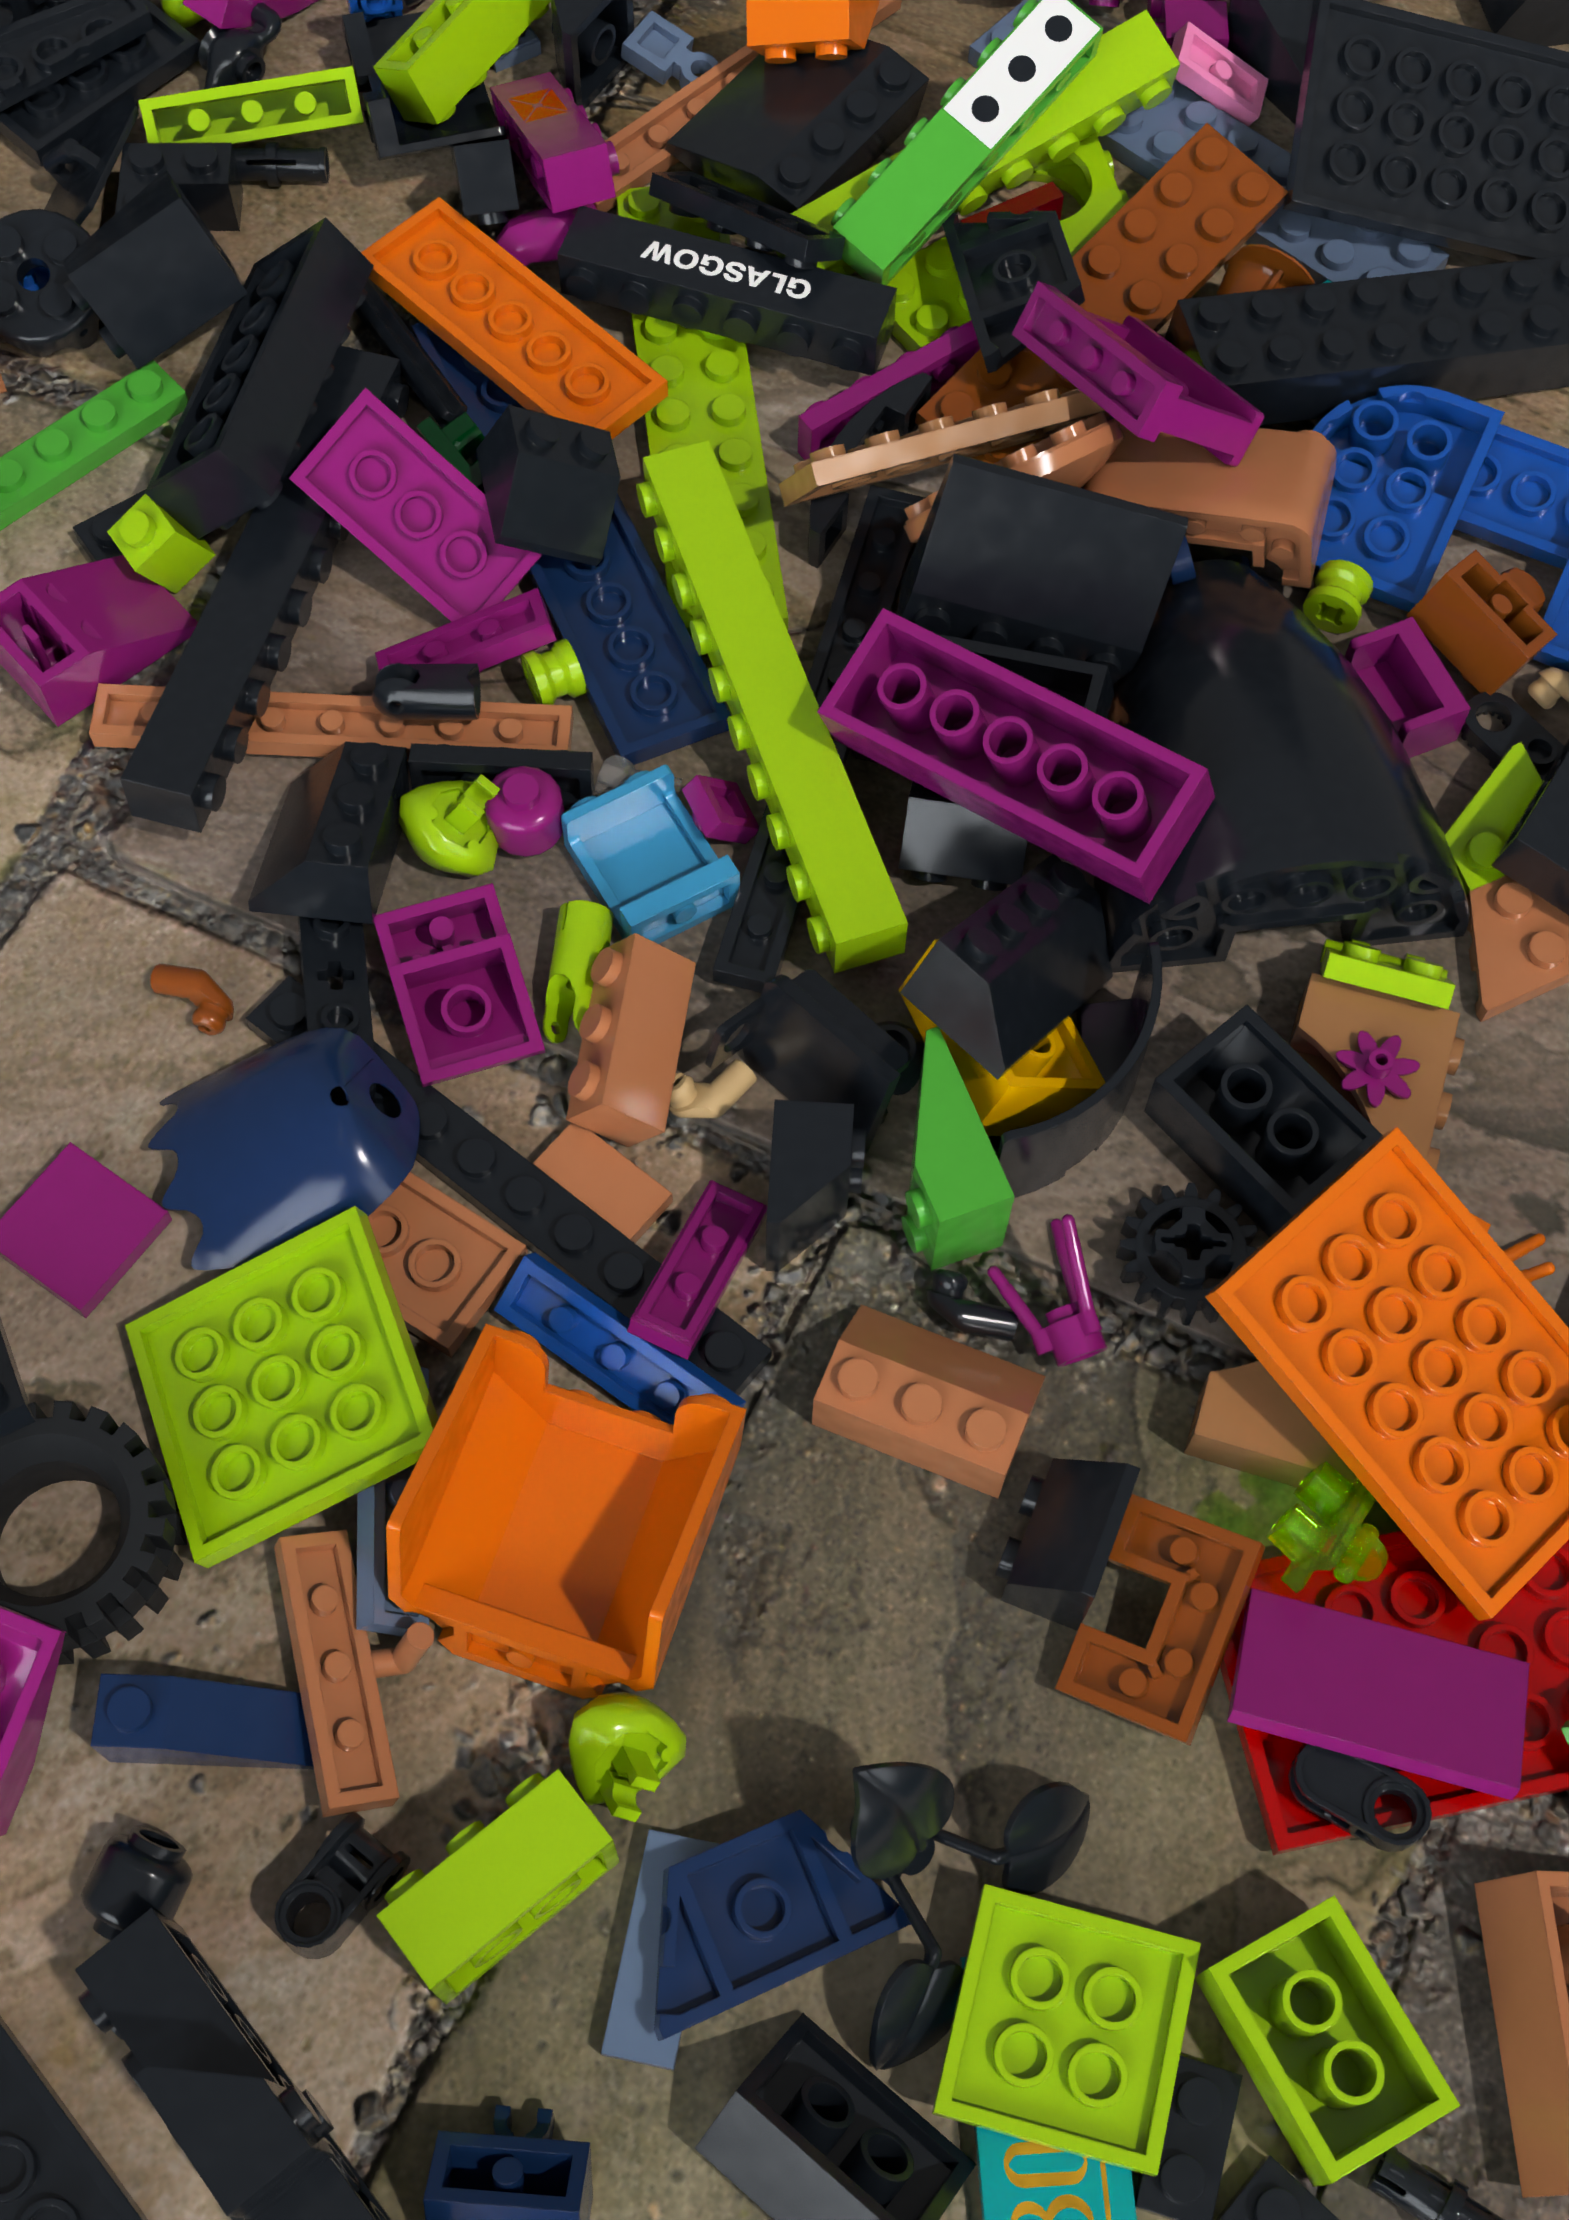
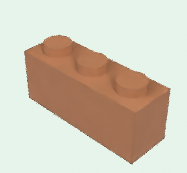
[566,933,696,1147]

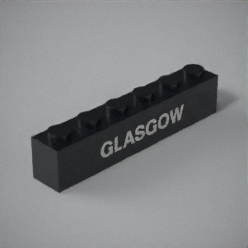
[557,206,897,375]

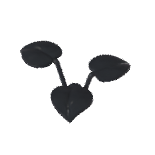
[850,1762,1090,2071]

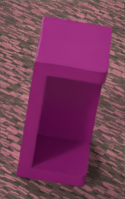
[1345,617,1471,758]

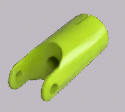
[543,900,614,1044]

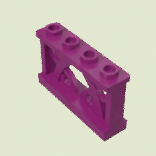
[1011,281,1264,467]

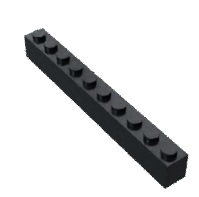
[120,346,410,833]

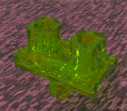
[1266,1461,1388,1593]

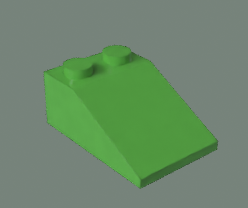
[902,1027,1015,1271]

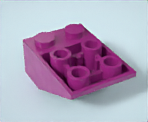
[0,555,198,727]

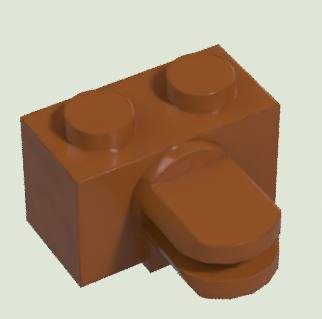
[1406,550,1558,695]

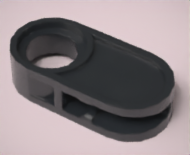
[1288,1744,1432,1852]

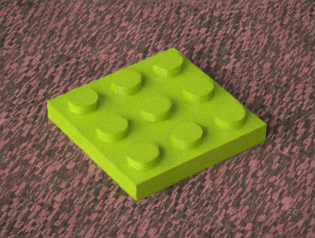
[932,1884,1201,2177]

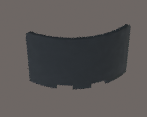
[342,11,507,161]
[988,941,1163,1198]

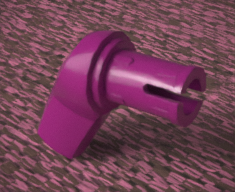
[495,203,597,267]

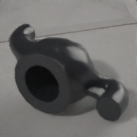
[199,3,282,89]

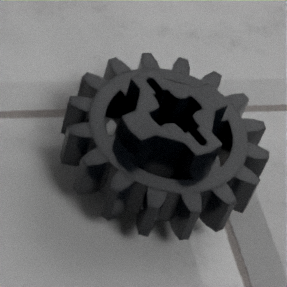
[1116,1183,1258,1326]

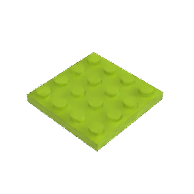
[125,1206,438,1568]

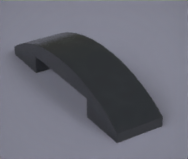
[808,372,932,569]

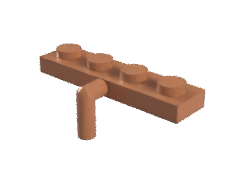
[274,1529,434,1817]

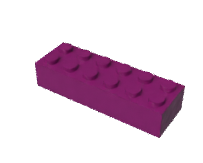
[817,608,1215,904]

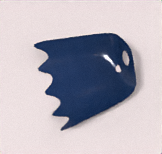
[148,1027,420,1270]

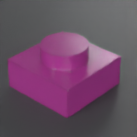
[682,775,759,844]

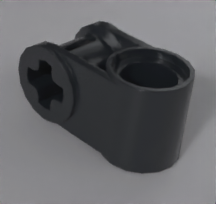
[274,1812,411,1959]

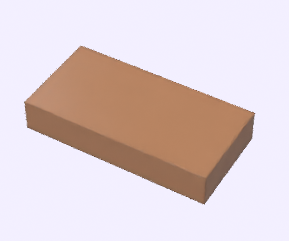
[533,1122,673,1243]

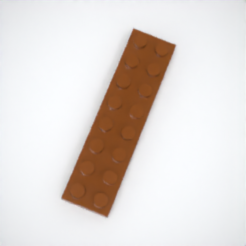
[915,123,1288,464]

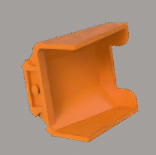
[386,1324,747,1699]

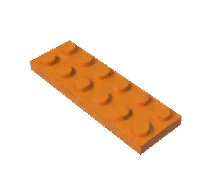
[361,197,668,439]

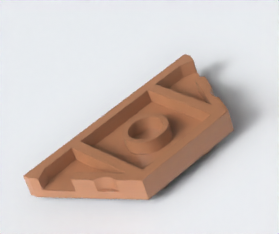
[1466,875,1569,1022]

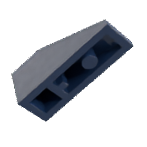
[91,1674,314,1770]

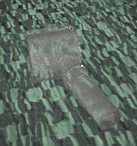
[594,755,682,795]

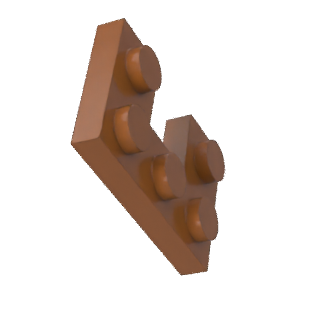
[1055,1494,1265,1746]

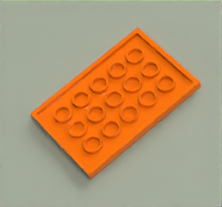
[1205,1127,1569,1621]

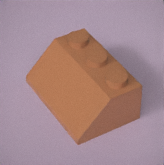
[812,1304,1046,1499]

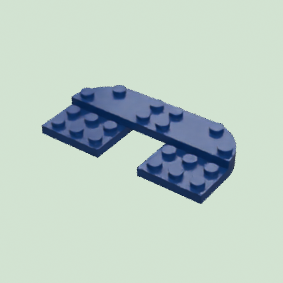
[1313,385,1569,672]

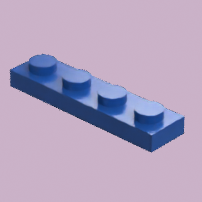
[494,1252,747,1425]

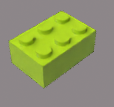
[376,1769,620,2005]
[1195,1895,1460,2187]

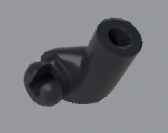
[926,1269,1018,1341]

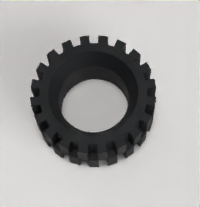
[0,1400,187,1665]

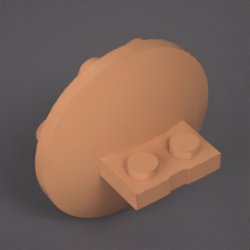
[903,411,1125,543]

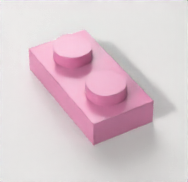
[1171,21,1269,127]

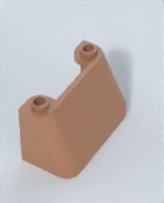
[1083,418,1337,589]

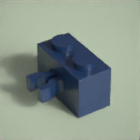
[423,2105,593,2220]

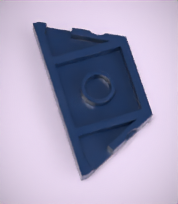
[654,1809,911,2041]

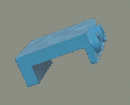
[561,764,740,944]

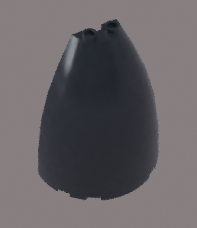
[1094,555,1470,973]

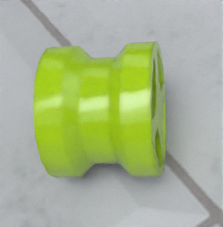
[1303,559,1373,634]
[520,638,587,705]

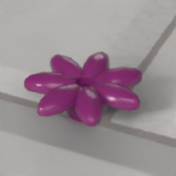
[1336,1031,1420,1108]

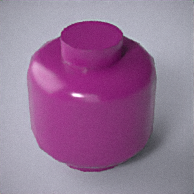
[485,766,564,857]

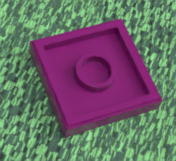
[0,1142,172,1318]

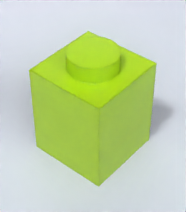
[107,494,216,594]

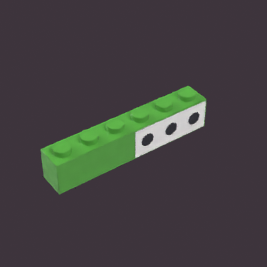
[831,0,1104,285]

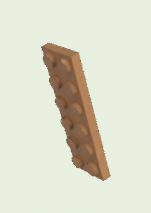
[778,388,1111,507]

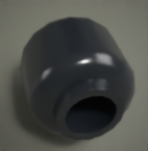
[81,1826,193,1940]

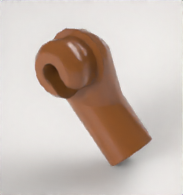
[150,963,234,1035]

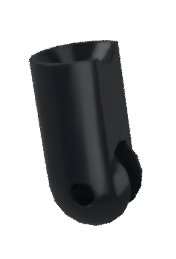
[372,663,481,720]

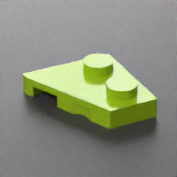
[1444,742,1542,896]

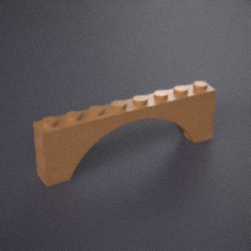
[1184,972,1465,1500]

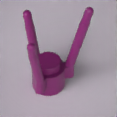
[987,1214,1107,1367]

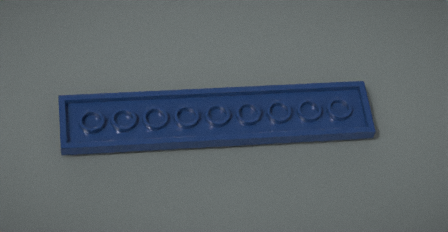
[411,322,731,769]

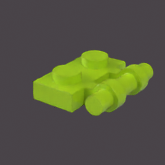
[1320,939,1456,1010]

